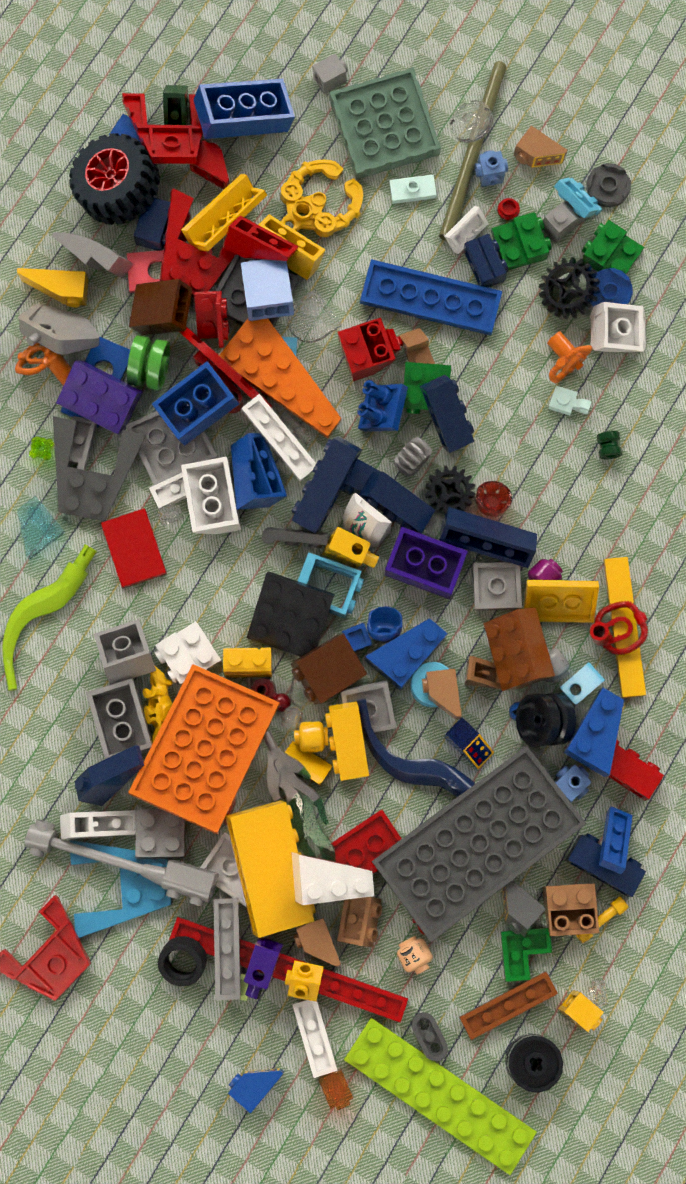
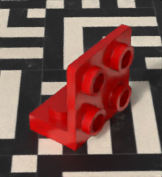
[194,291,229,348]

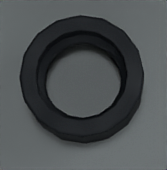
[157,936,207,987]

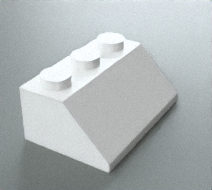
[181,457,241,534]

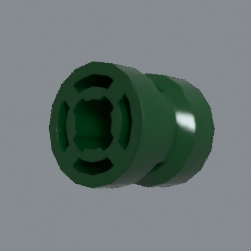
[596,431,623,460]

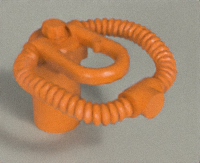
[547,331,593,383]
[15,343,72,386]

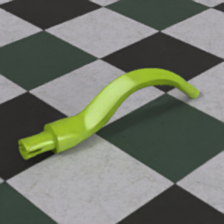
[2,544,97,691]

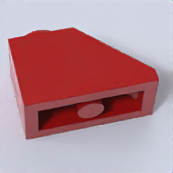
[189,140,230,190]

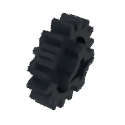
[425,465,475,516]

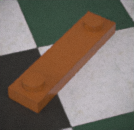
[459,971,558,1040]

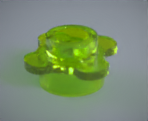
[29,436,54,461]

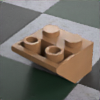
[542,883,599,936]

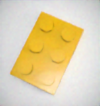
[524,580,599,623]

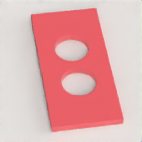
[127,248,215,293]

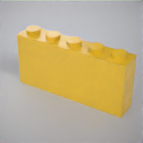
[226,800,316,938]

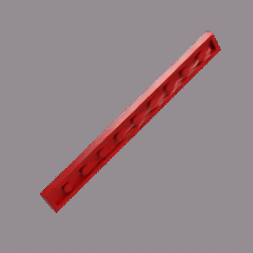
[169,917,408,1023]

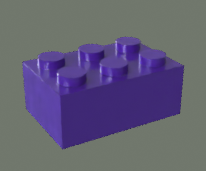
[56,360,143,434]
[384,527,468,600]

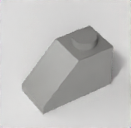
[543,201,589,243]

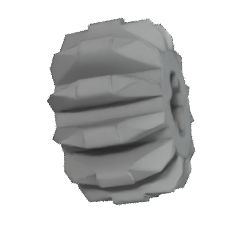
[394,437,432,477]

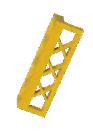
[181,174,267,252]

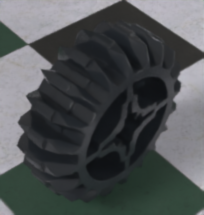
[539,257,600,319]

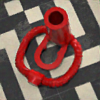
[590,601,648,655]

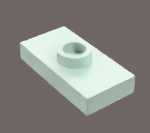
[389,175,437,204]

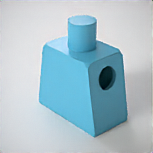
[560,662,605,706]

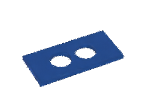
[60,337,130,428]

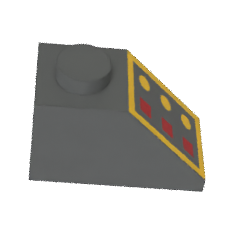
[502,880,546,937]

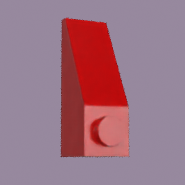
[224,215,299,261]

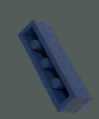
[292,436,363,534]
[439,507,537,568]

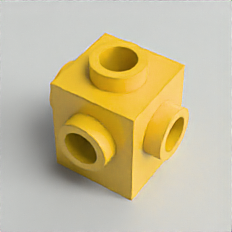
[285,960,324,1002]

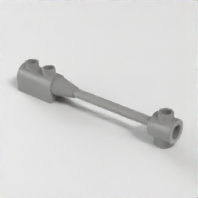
[25,819,219,906]

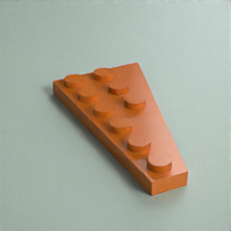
[219,318,342,438]

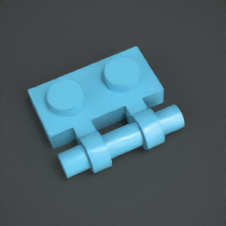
[554,177,603,218]

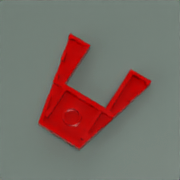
[122,93,203,164]
[160,188,236,297]

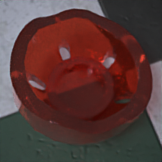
[475,481,512,517]

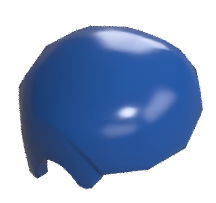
[367,606,403,642]

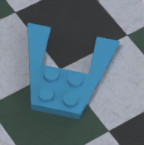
[69,840,172,938]

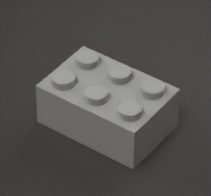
[86,678,153,759]

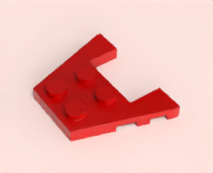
[0,895,92,1001]

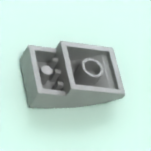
[52,232,133,278]

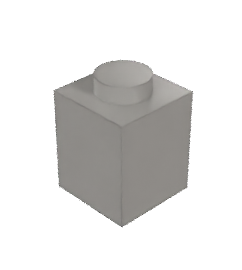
[312,54,348,94]

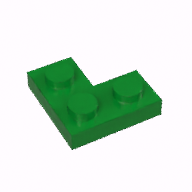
[500,928,552,982]

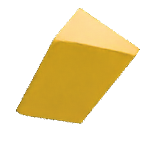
[285,741,333,786]

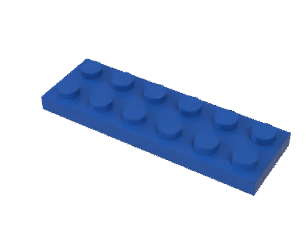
[360,259,502,336]

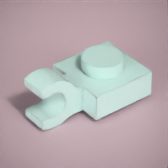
[548,386,591,416]

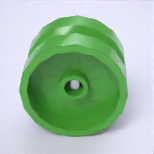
[127,335,171,391]

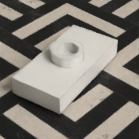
[444,206,489,254]

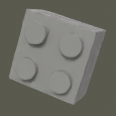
[94,619,156,685]

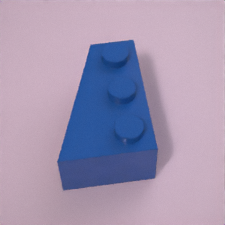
[365,618,448,691]

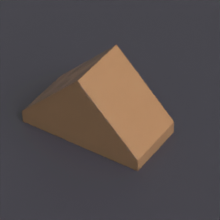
[464,656,501,689]

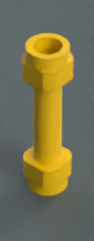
[576,896,629,943]

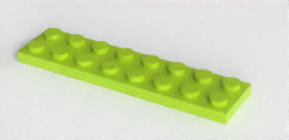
[344,1017,537,1175]

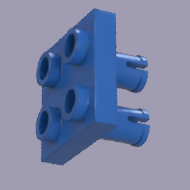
[357,380,408,432]

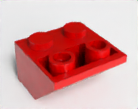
[338,317,396,382]

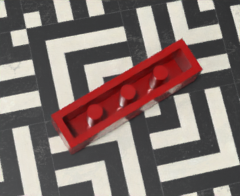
[564,725,664,801]

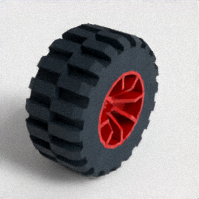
[69,133,160,225]

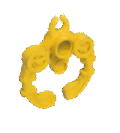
[280,159,363,237]

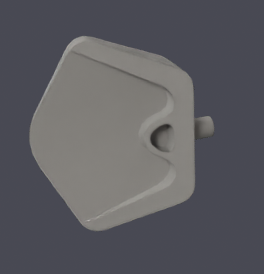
[18,304,99,355]

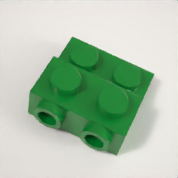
[491,212,552,270]
[581,220,644,274]
[403,362,451,415]

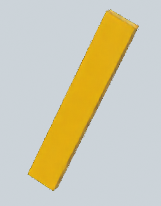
[603,557,646,698]

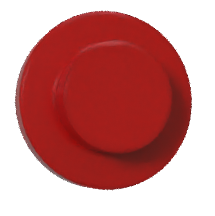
[497,198,520,221]

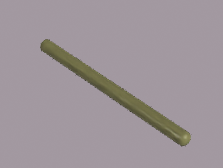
[439,61,507,241]

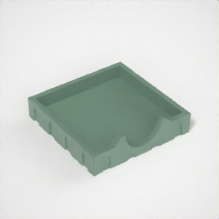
[329,67,441,180]

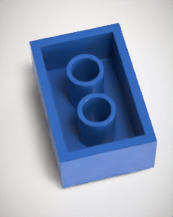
[152,361,240,446]

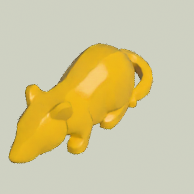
[142,666,173,742]

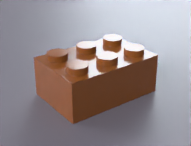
[483,607,555,691]

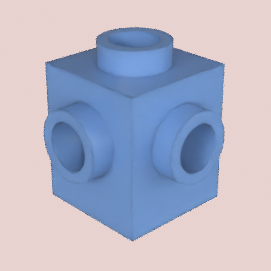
[475,150,508,187]
[555,765,591,802]

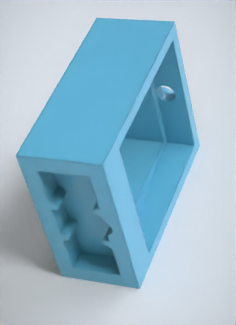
[298,552,364,619]

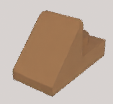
[399,328,435,364]

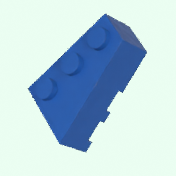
[231,433,287,510]
[563,688,624,777]

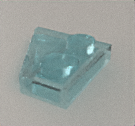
[17,496,65,560]

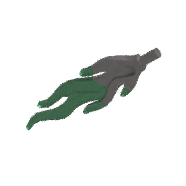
[264,731,336,862]

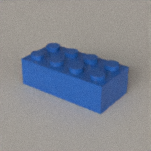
[193,78,295,139]

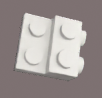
[154,621,222,686]

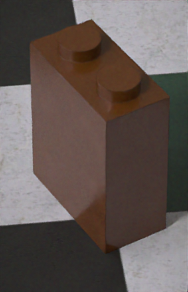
[129,279,192,335]
[291,633,367,704]

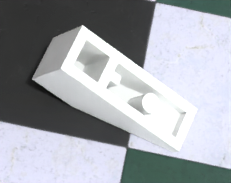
[60,810,136,840]

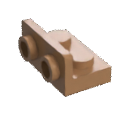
[337,897,382,947]

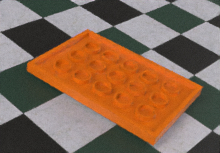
[128,664,280,835]

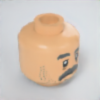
[397,936,433,975]

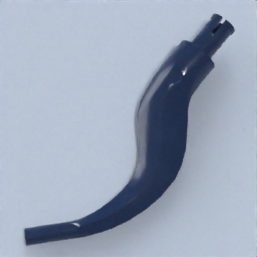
[357,699,475,798]

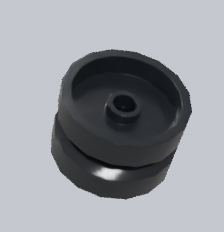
[516,693,577,747]
[505,1033,563,1093]

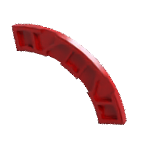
[179,327,272,408]

